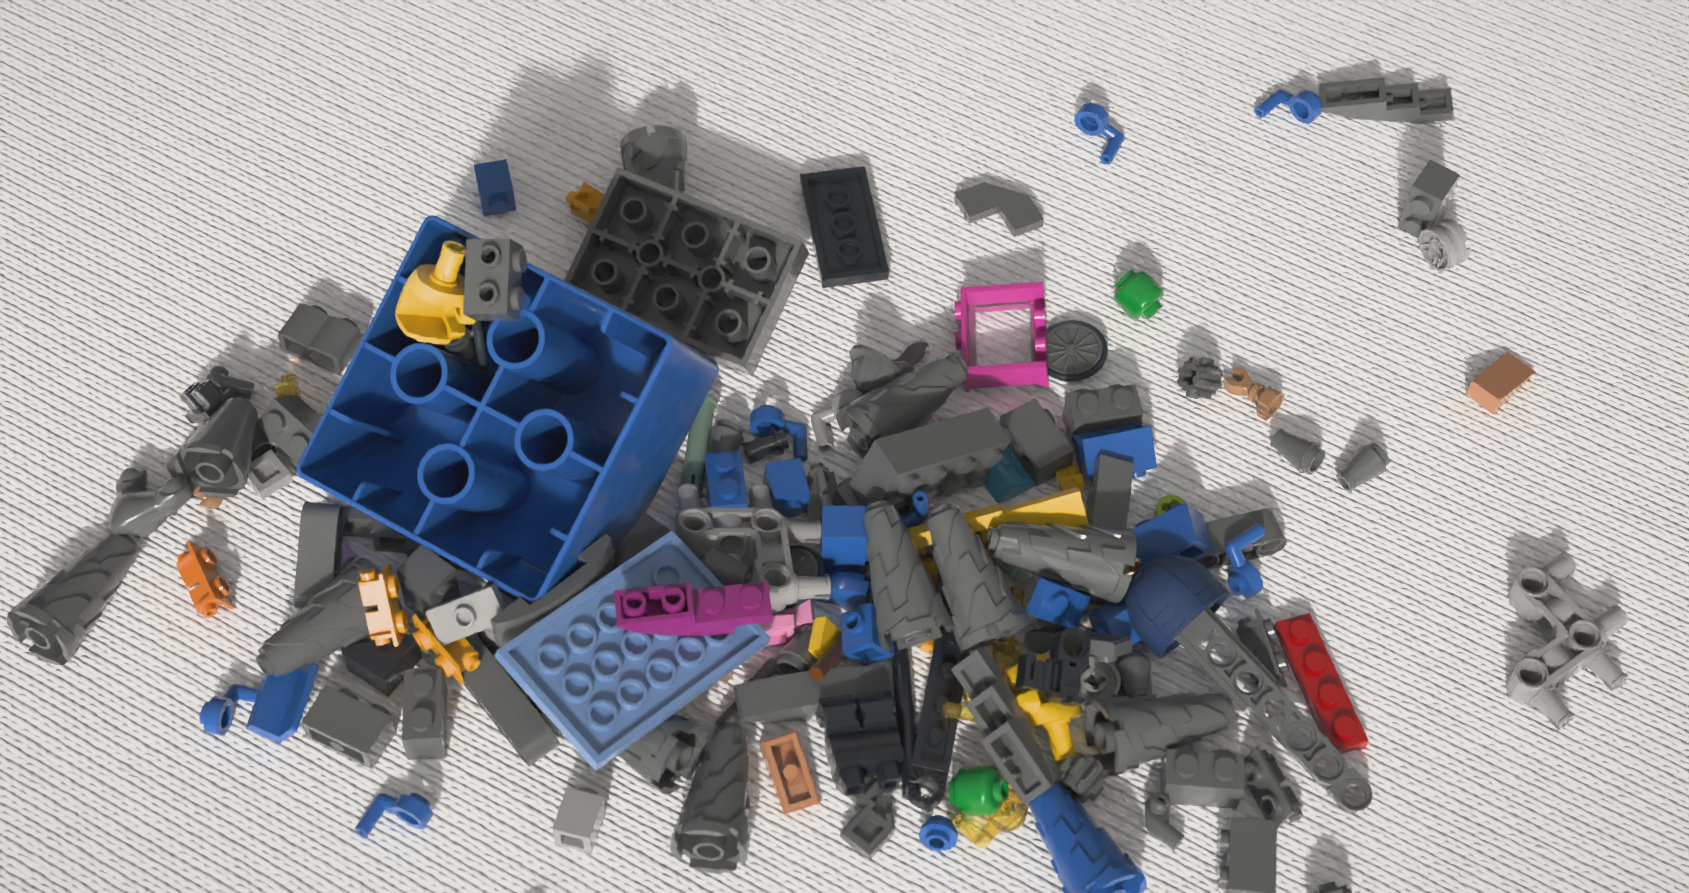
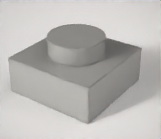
[247,450,293,500]

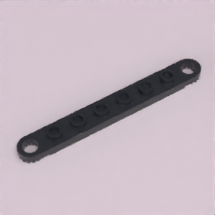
[906,595,971,810]

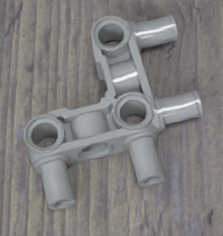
[675,484,831,613]
[1506,553,1629,731]

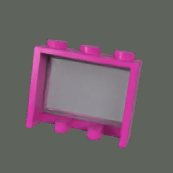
[954,281,1049,392]

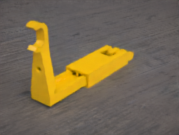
[906,465,1089,576]

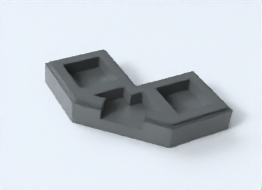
[954,182,1044,237]
[835,775,895,861]

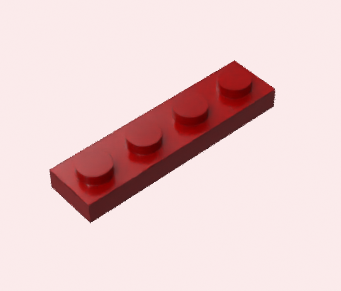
[1274,613,1369,754]

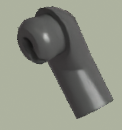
[206,366,255,400]
[1144,792,1185,851]

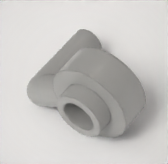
[811,389,864,452]

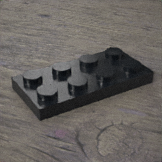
[800,166,889,288]

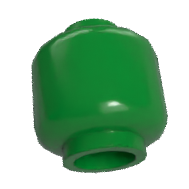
[1113,269,1164,320]
[949,765,1009,817]

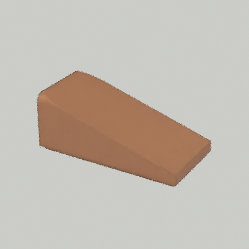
[1466,352,1536,415]
[759,730,821,815]

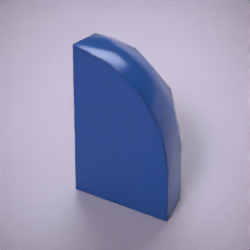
[813,571,871,609]

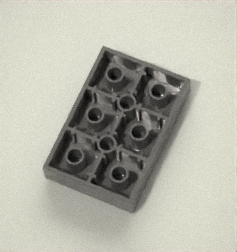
[564,167,809,377]

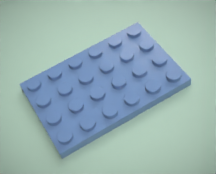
[495,530,771,771]

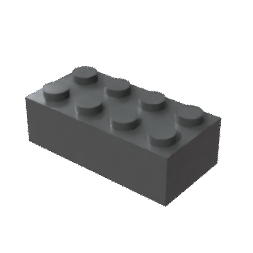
[849,407,1011,512]

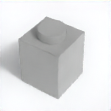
[552,787,606,854]

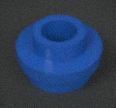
[919,815,958,851]

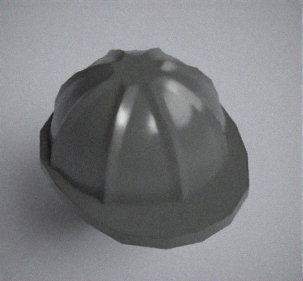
[849,341,929,394]

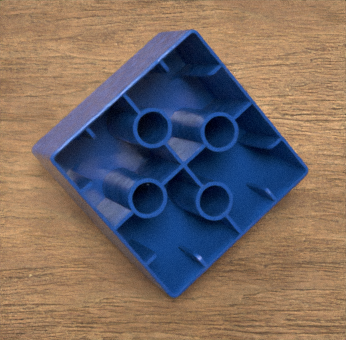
[296,215,719,604]

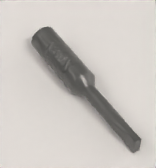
[715,657,777,727]

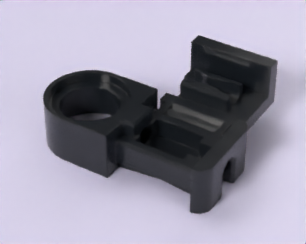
[1015,627,1090,707]

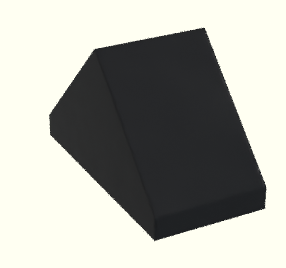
[341,635,422,697]

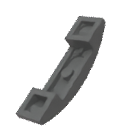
[490,534,615,648]

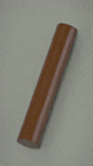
[809,634,844,681]

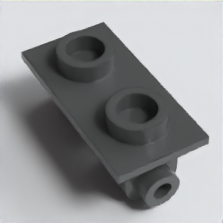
[806,462,837,534]
[1236,608,1290,687]
[1244,746,1304,829]

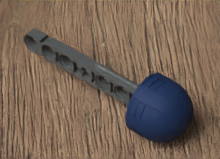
[1126,555,1373,814]

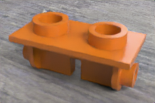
[176,540,235,618]

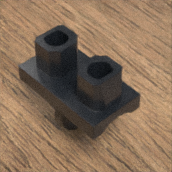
[179,379,238,424]

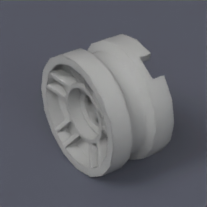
[1419,218,1471,272]
[1079,656,1121,714]

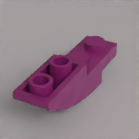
[614,581,773,636]

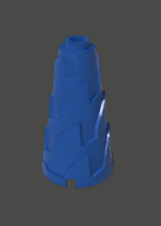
[1027,780,1147,893]

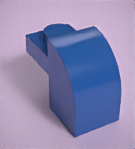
[1025,577,1091,628]

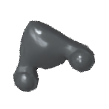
[108,467,192,539]

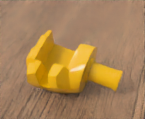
[396,241,476,345]
[1002,653,1084,762]

